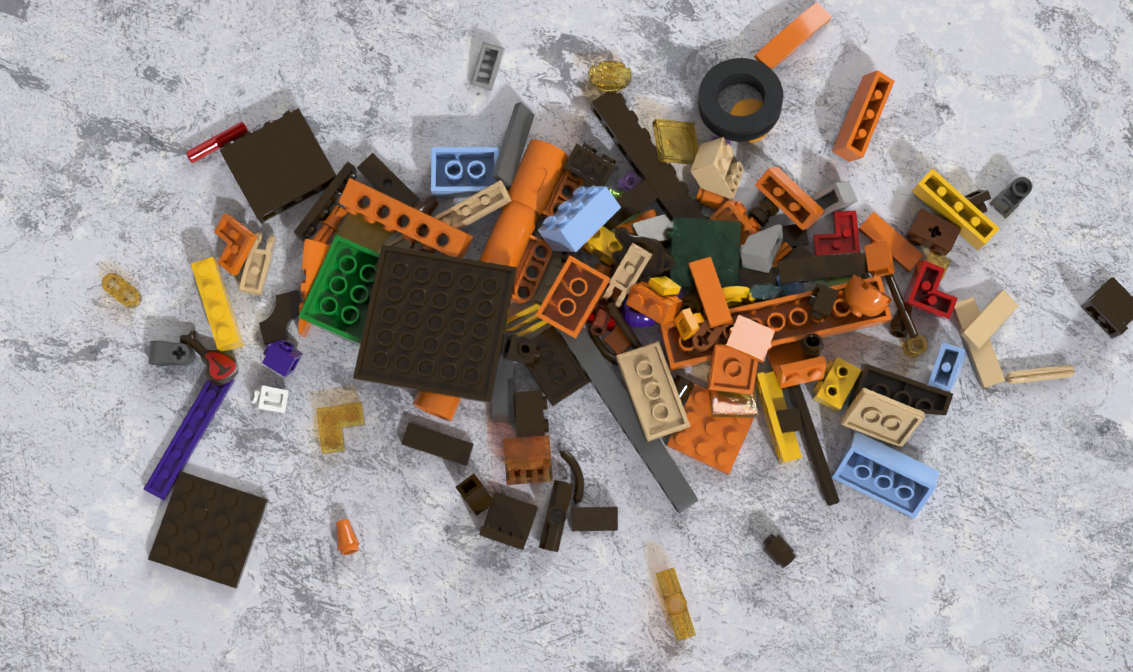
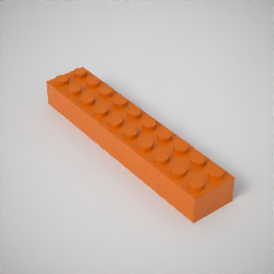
[658,276,892,372]

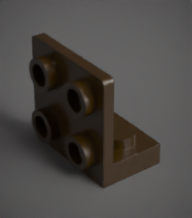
[563,143,619,186]
[1080,277,1133,339]
[479,492,538,551]

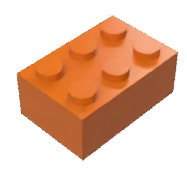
[535,256,611,339]

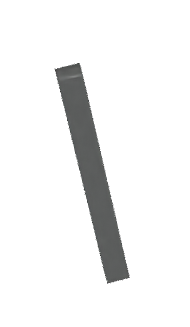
[555,327,698,514]

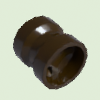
[748,196,779,227]

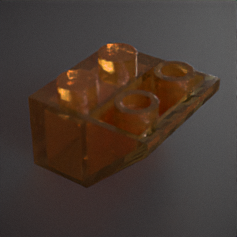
[503,435,553,485]

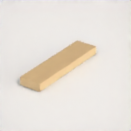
[953,297,1005,389]

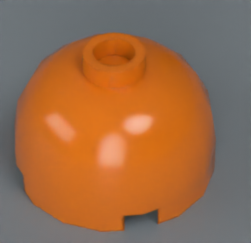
[844,274,892,317]

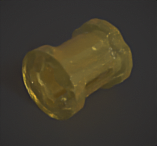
[902,335,928,358]

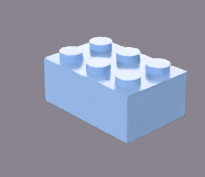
[431,147,499,198]
[538,186,621,252]

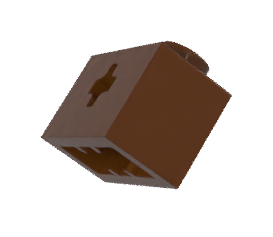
[905,208,961,256]

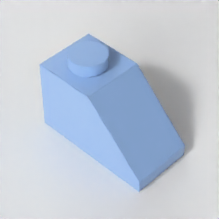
[928,342,966,392]

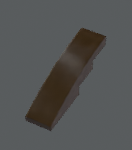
[777,252,869,285]

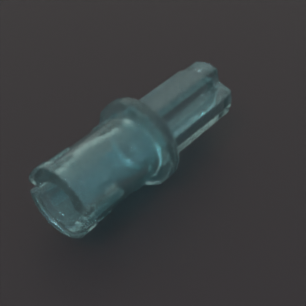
[749,283,787,301]

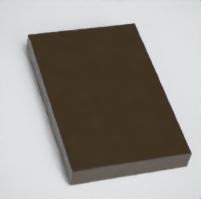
[521,326,591,407]

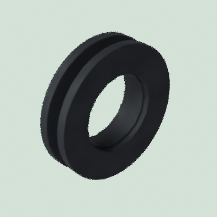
[698,58,783,142]

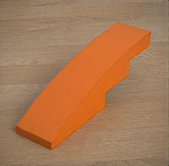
[754,2,832,70]

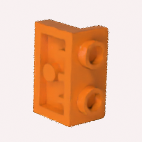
[709,200,761,252]

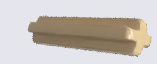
[1007,365,1075,384]

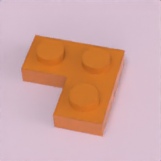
[214,213,257,275]

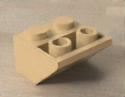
[690,137,744,199]

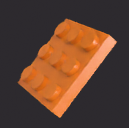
[666,384,757,475]

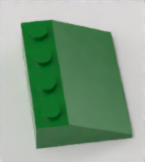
[298,235,380,347]

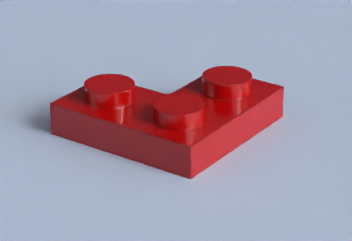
[812,210,860,256]

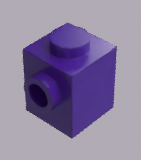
[262,340,303,377]

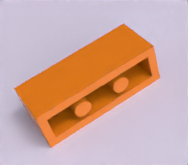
[755,167,825,230]

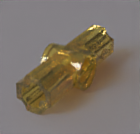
[655,567,696,641]

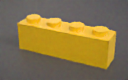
[912,168,1000,250]
[191,257,244,352]

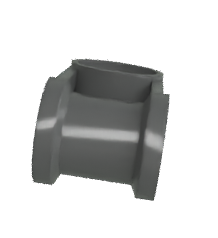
[989,177,1033,219]
[148,341,196,366]

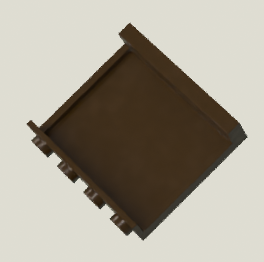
[219,108,337,224]

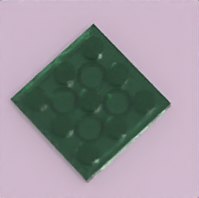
[669,217,741,288]

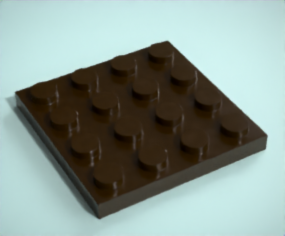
[148,471,269,588]

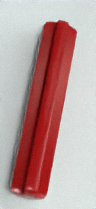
[186,122,248,163]

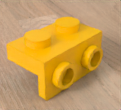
[581,226,623,269]

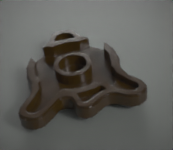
[610,227,675,282]

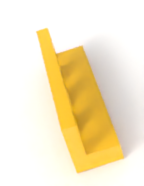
[755,371,802,464]

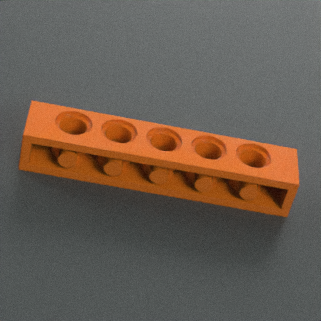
[338,178,474,258]

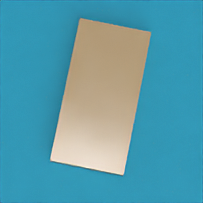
[615,341,690,442]

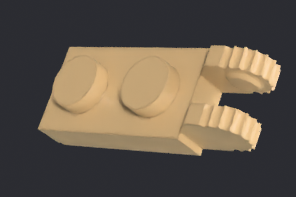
[239,232,276,296]
[602,243,653,307]

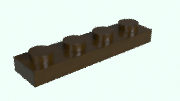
[294,161,357,242]

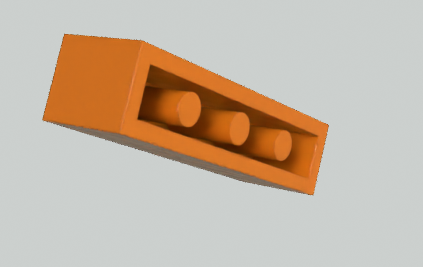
[832,70,895,162]

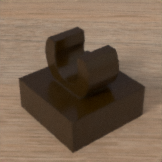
[964,189,991,213]

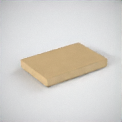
[840,388,925,448]

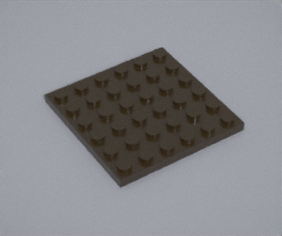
[353,245,517,404]

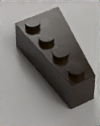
[847,364,953,415]

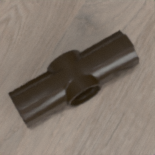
[539,480,574,552]

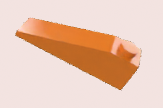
[298,239,331,337]

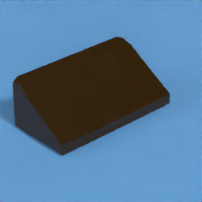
[571,507,618,531]

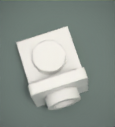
[251,385,289,414]

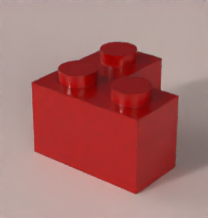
[903,260,958,319]

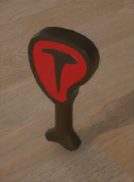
[180,330,239,386]

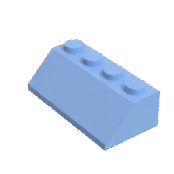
[832,431,939,519]

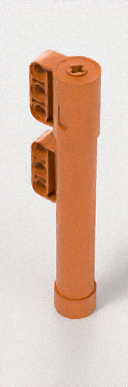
[412,139,584,422]

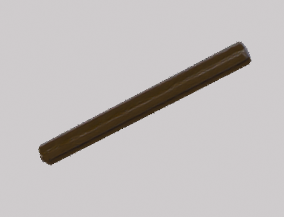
[787,384,840,506]

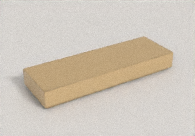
[960,290,1019,351]

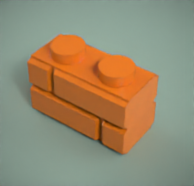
[626,281,683,325]

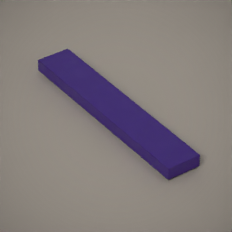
[143,379,235,501]

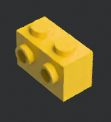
[812,357,861,412]

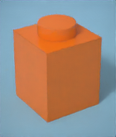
[864,240,895,277]

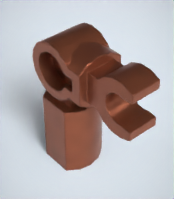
[590,296,614,336]

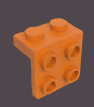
[767,343,827,389]

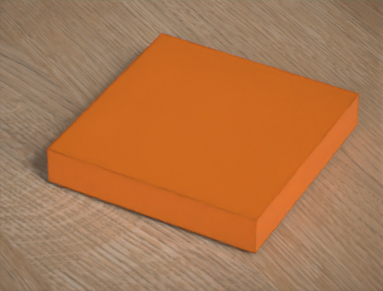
[707,343,758,395]

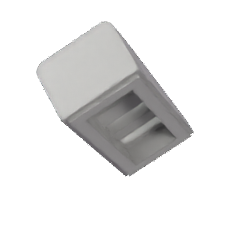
[471,42,505,91]

